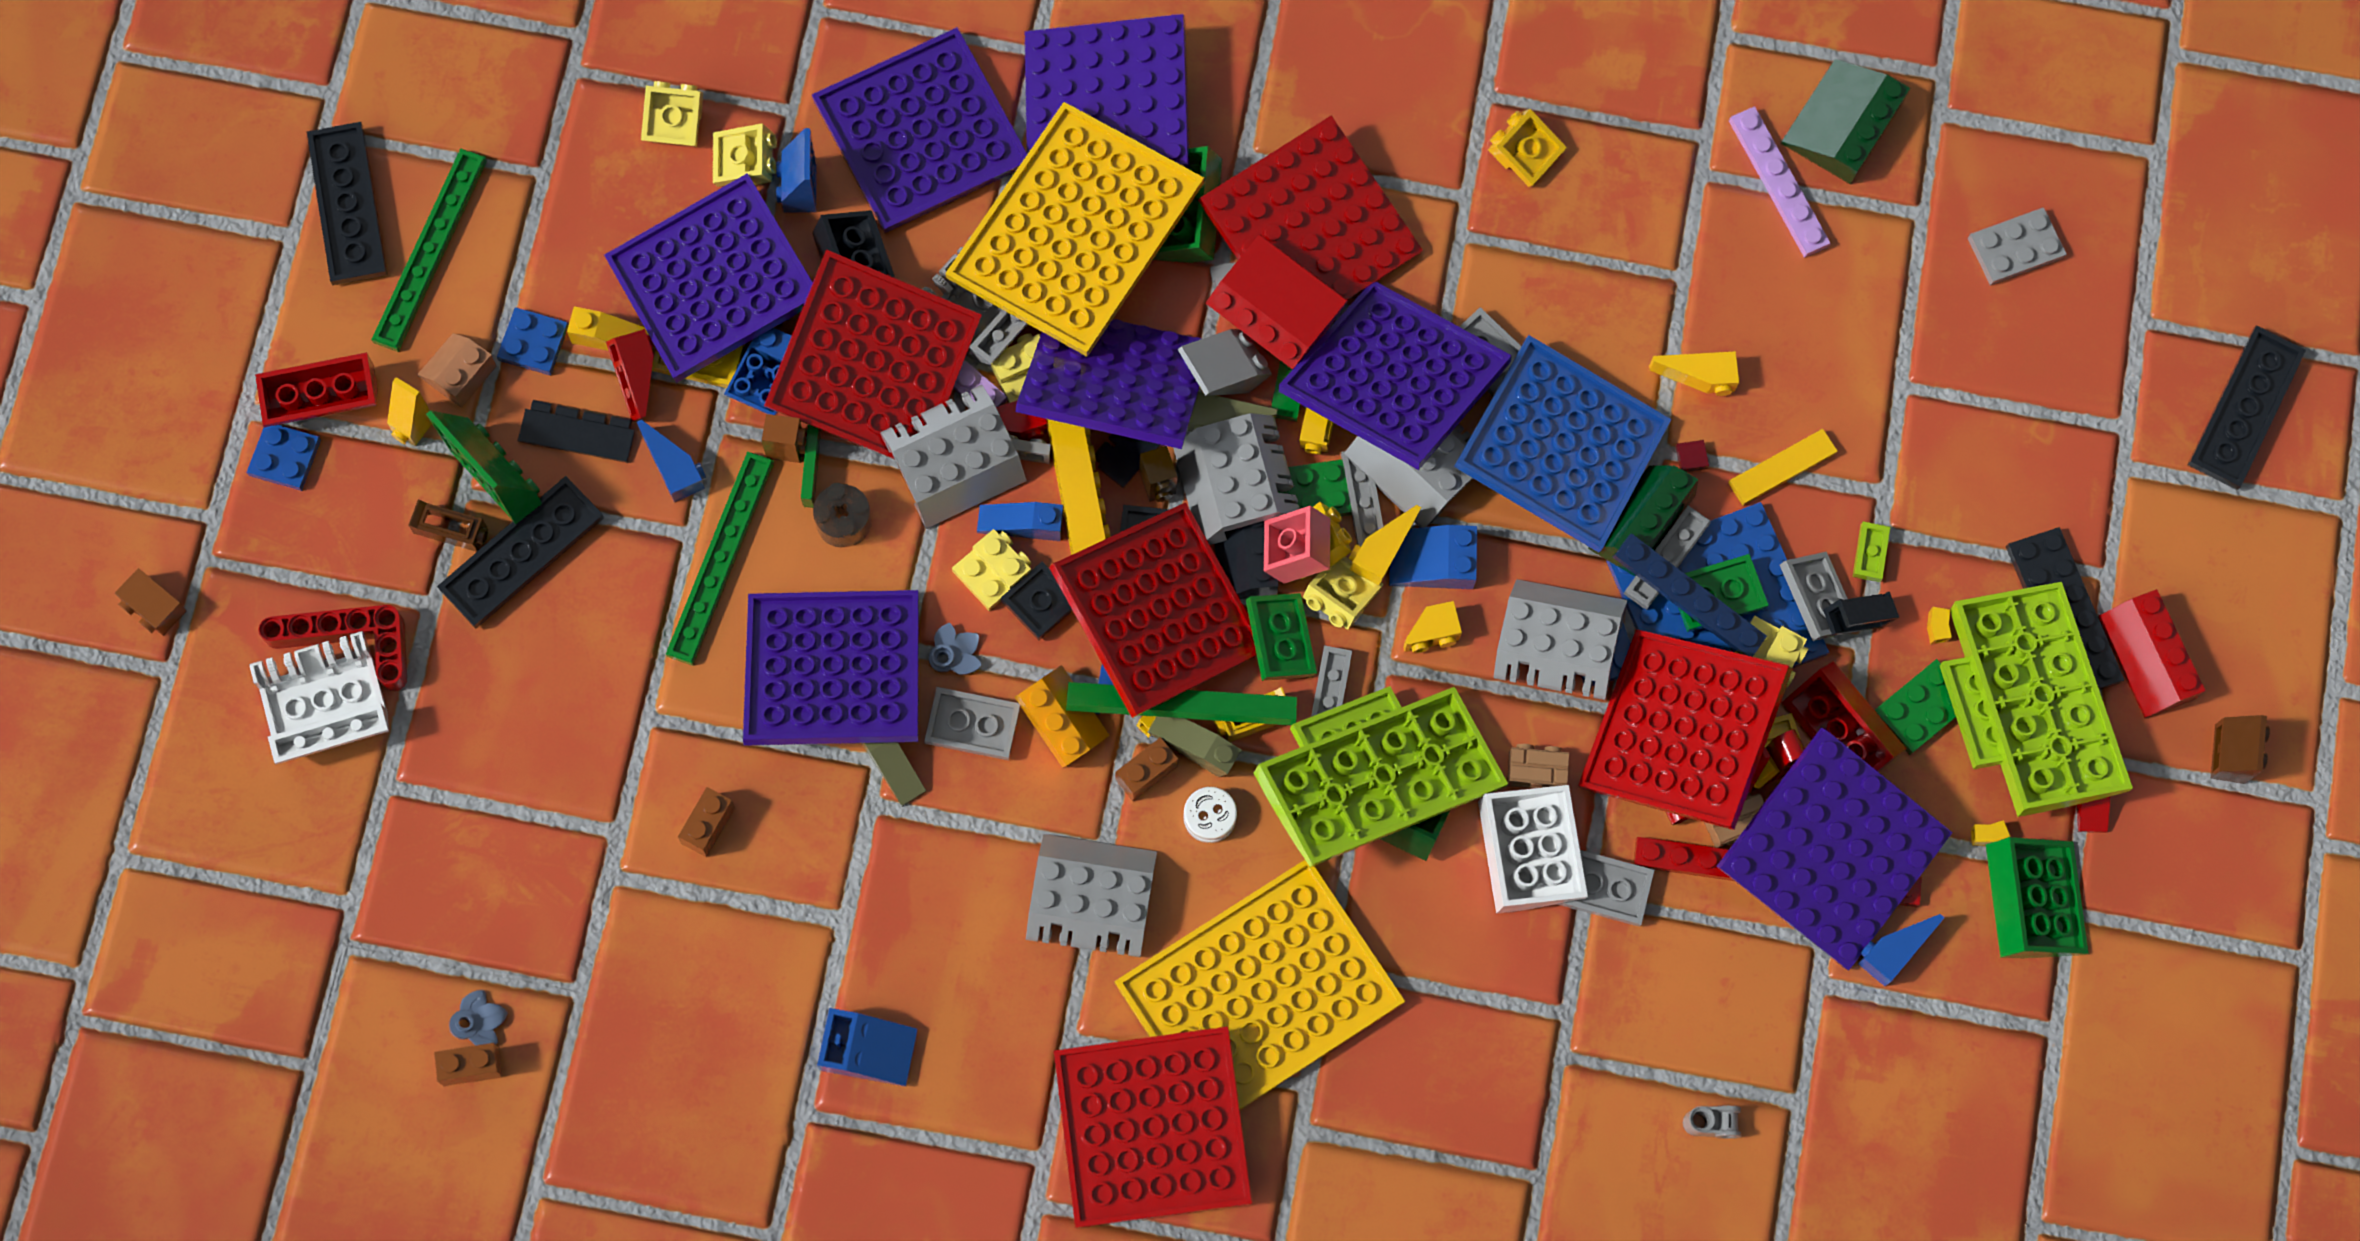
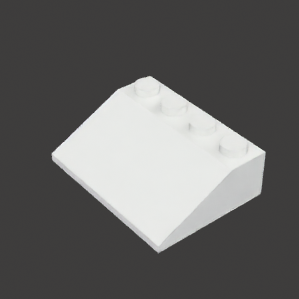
[1478,785,1588,914]

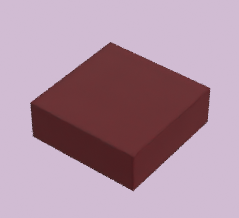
[1675,440,1709,472]

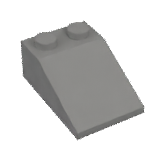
[1178,329,1272,396]

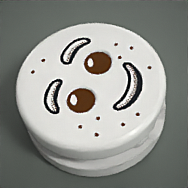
[1183,787,1237,843]

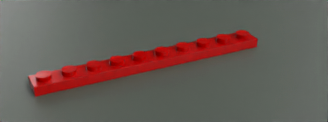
[1633,837,1922,907]

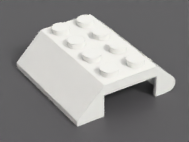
[250,631,389,765]

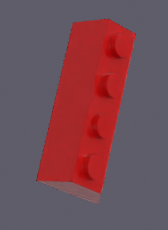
[255,352,378,427]
[2098,589,2206,718]
[1782,661,1906,772]

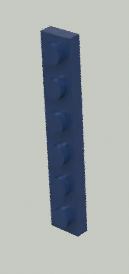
[1613,533,1767,657]

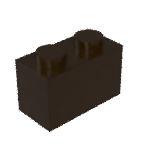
[1139,446,1177,502]

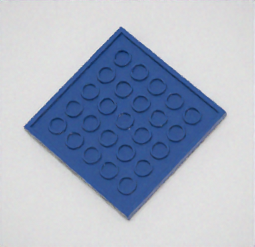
[1454,335,1671,553]
[1606,502,1829,668]

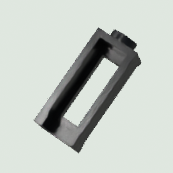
[1823,591,1899,636]

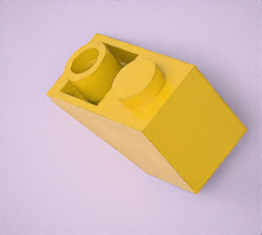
[1403,601,1462,654]

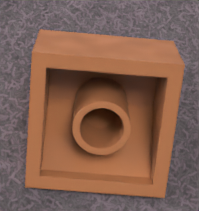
[417,333,497,408]

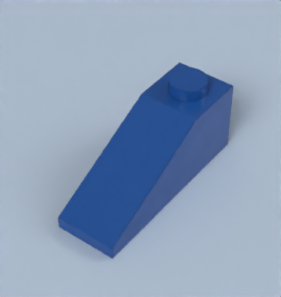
[637,420,706,503]
[977,502,1063,541]
[1858,914,1945,986]

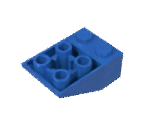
[724,328,791,415]
[817,1008,918,1087]

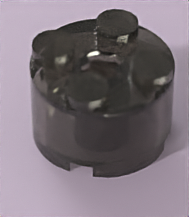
[813,483,871,547]

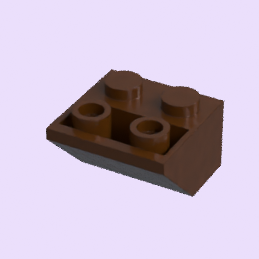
[2210,715,2270,784]

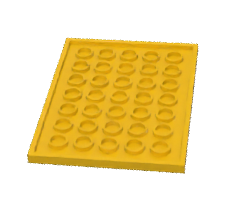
[945,102,1204,357]
[1114,860,1405,1110]

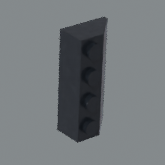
[812,210,895,278]
[1214,521,1279,599]

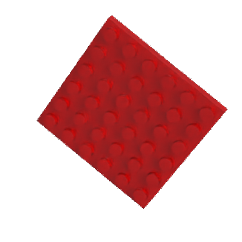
[1198,115,1423,300]
[764,250,982,460]
[1049,502,1257,718]
[1578,629,1793,830]
[1054,1026,1252,1228]

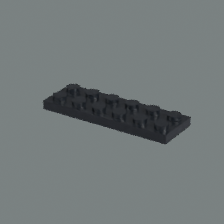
[306,122,387,286]
[2187,325,2306,490]
[437,476,604,629]
[2006,527,2124,690]

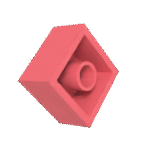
[1264,506,1330,584]

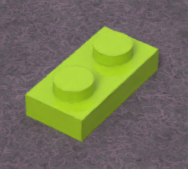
[1852,522,1890,582]

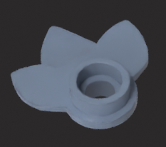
[929,623,981,675]
[449,990,508,1045]

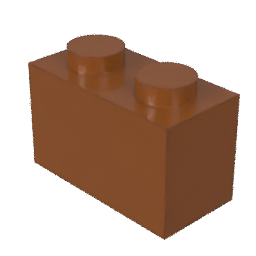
[762,414,806,463]
[115,568,187,636]
[1115,737,1178,801]
[678,787,735,857]
[434,1043,502,1086]

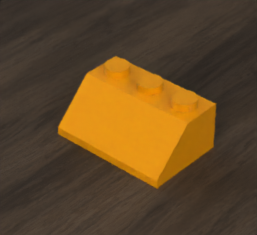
[1015,665,1110,768]

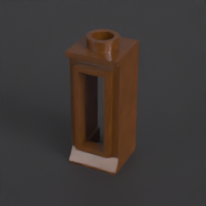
[408,499,488,552]

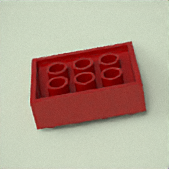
[1205,234,1348,370]

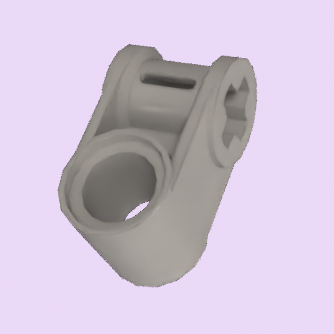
[1683,1106,1741,1139]

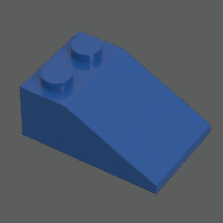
[776,128,817,213]
[1389,525,1477,589]

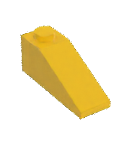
[567,306,656,355]
[1649,351,1739,396]
[387,377,432,446]
[1349,505,1421,586]

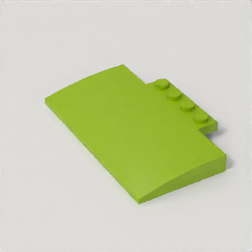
[1940,582,2133,817]
[1254,686,1508,867]

